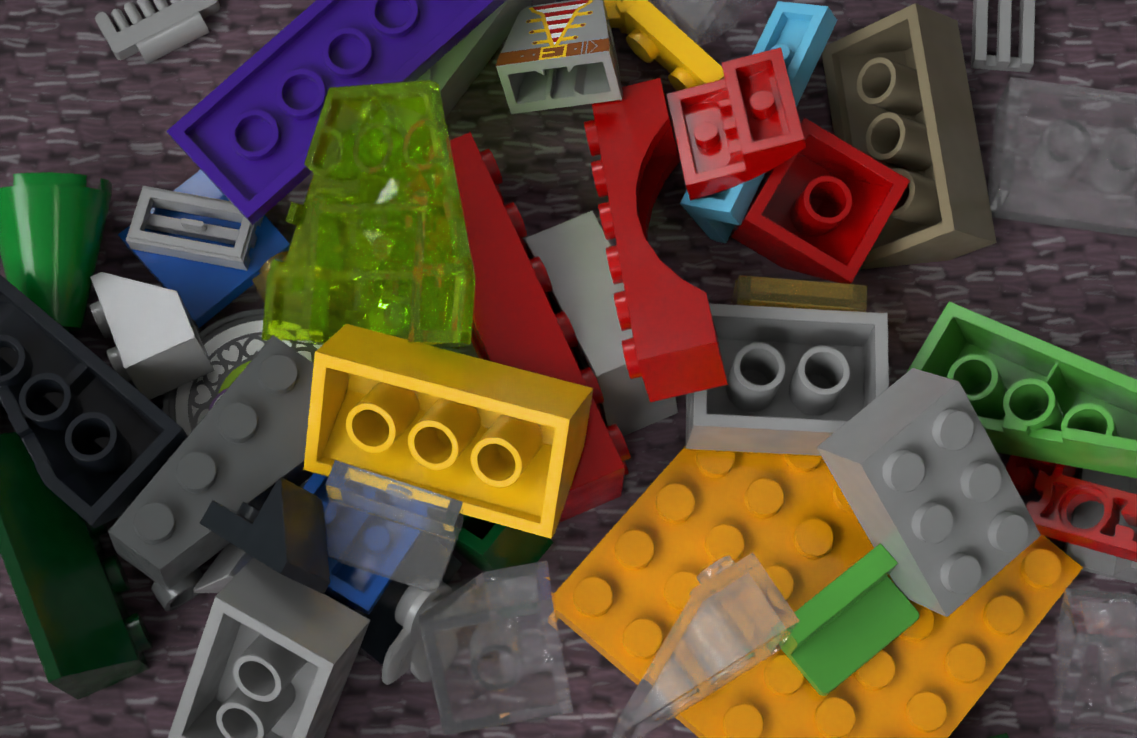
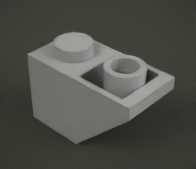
[90,272,214,400]

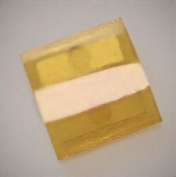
[730,275,867,312]

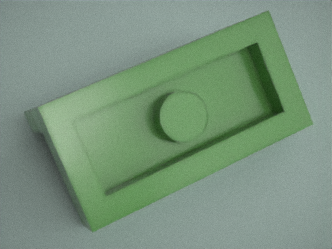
[772,543,920,696]

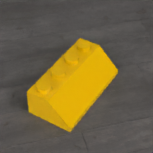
[303,324,593,539]

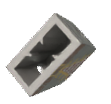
[496,0,623,114]

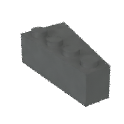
[108,335,314,591]

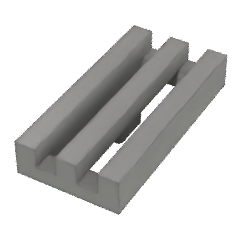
[971,0,1035,73]
[126,186,264,271]

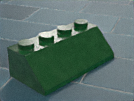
[0,432,153,700]

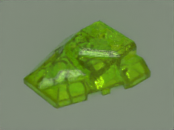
[262,80,476,350]

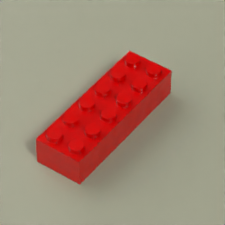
[401,132,631,523]

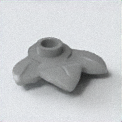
[382,578,472,685]

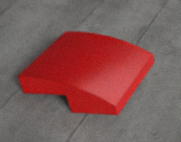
[666,47,806,201]

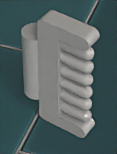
[95,0,220,64]

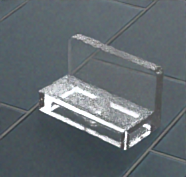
[324,460,464,593]

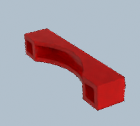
[584,78,728,402]

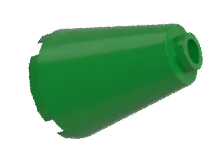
[0,172,112,332]

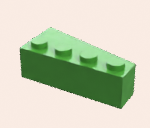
[906,301,1137,479]

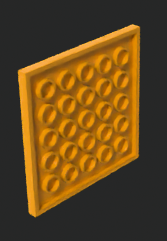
[546,447,1083,738]

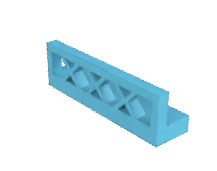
[680,1,837,243]

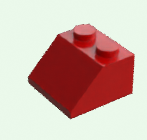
[731,117,910,286]

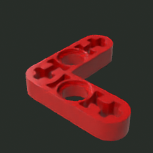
[1005,455,1137,562]

